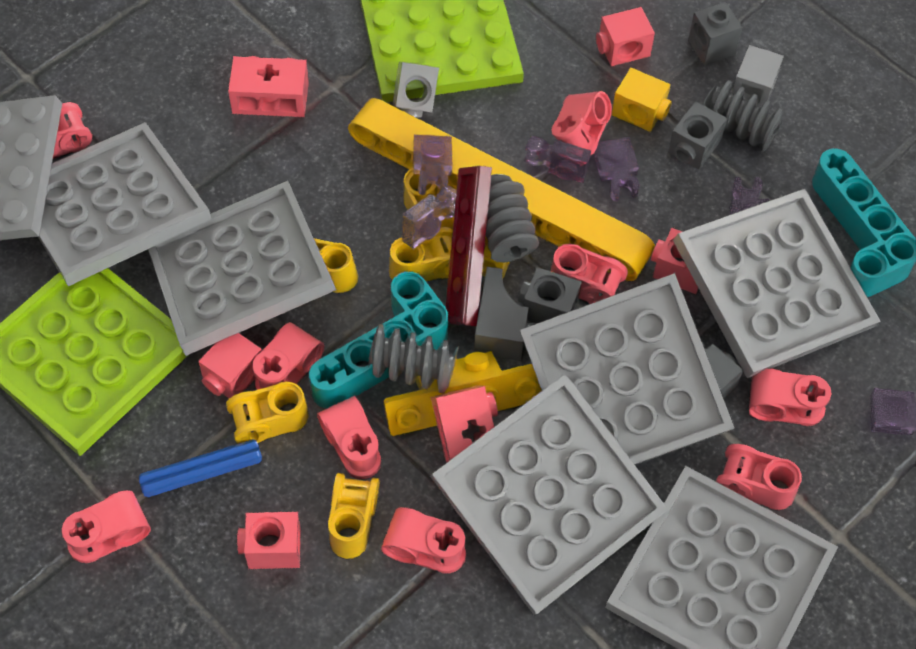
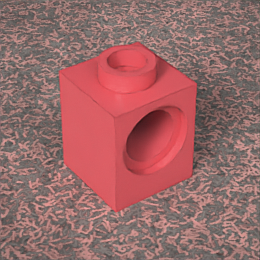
[596,7,655,66]
[651,228,699,294]
[198,333,262,398]
[237,512,301,569]

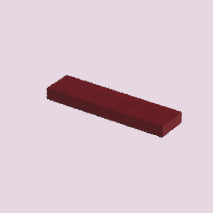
[446,166,492,326]

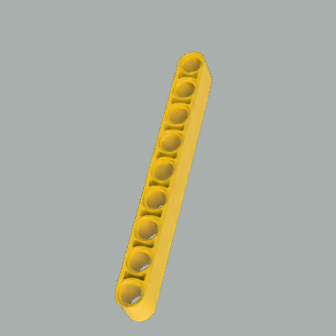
[348,98,655,281]

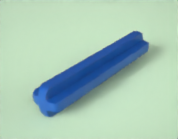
[139,439,262,497]

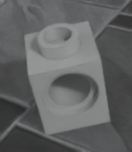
[732,45,784,108]
[392,61,439,118]

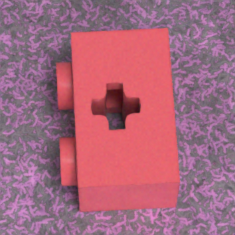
[228,56,309,117]
[431,385,498,463]

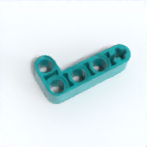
[812,148,916,297]
[309,272,448,408]

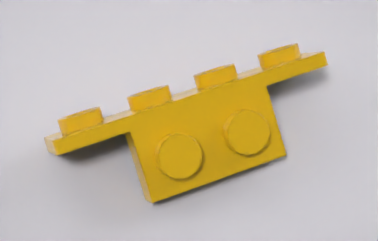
[384,351,542,436]

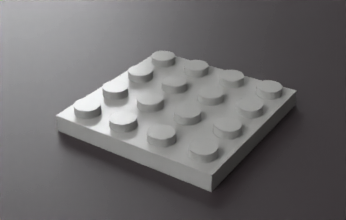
[0,95,62,240]
[38,122,211,286]
[148,181,336,355]
[673,189,881,378]
[520,273,734,465]
[430,374,669,615]
[605,466,838,649]

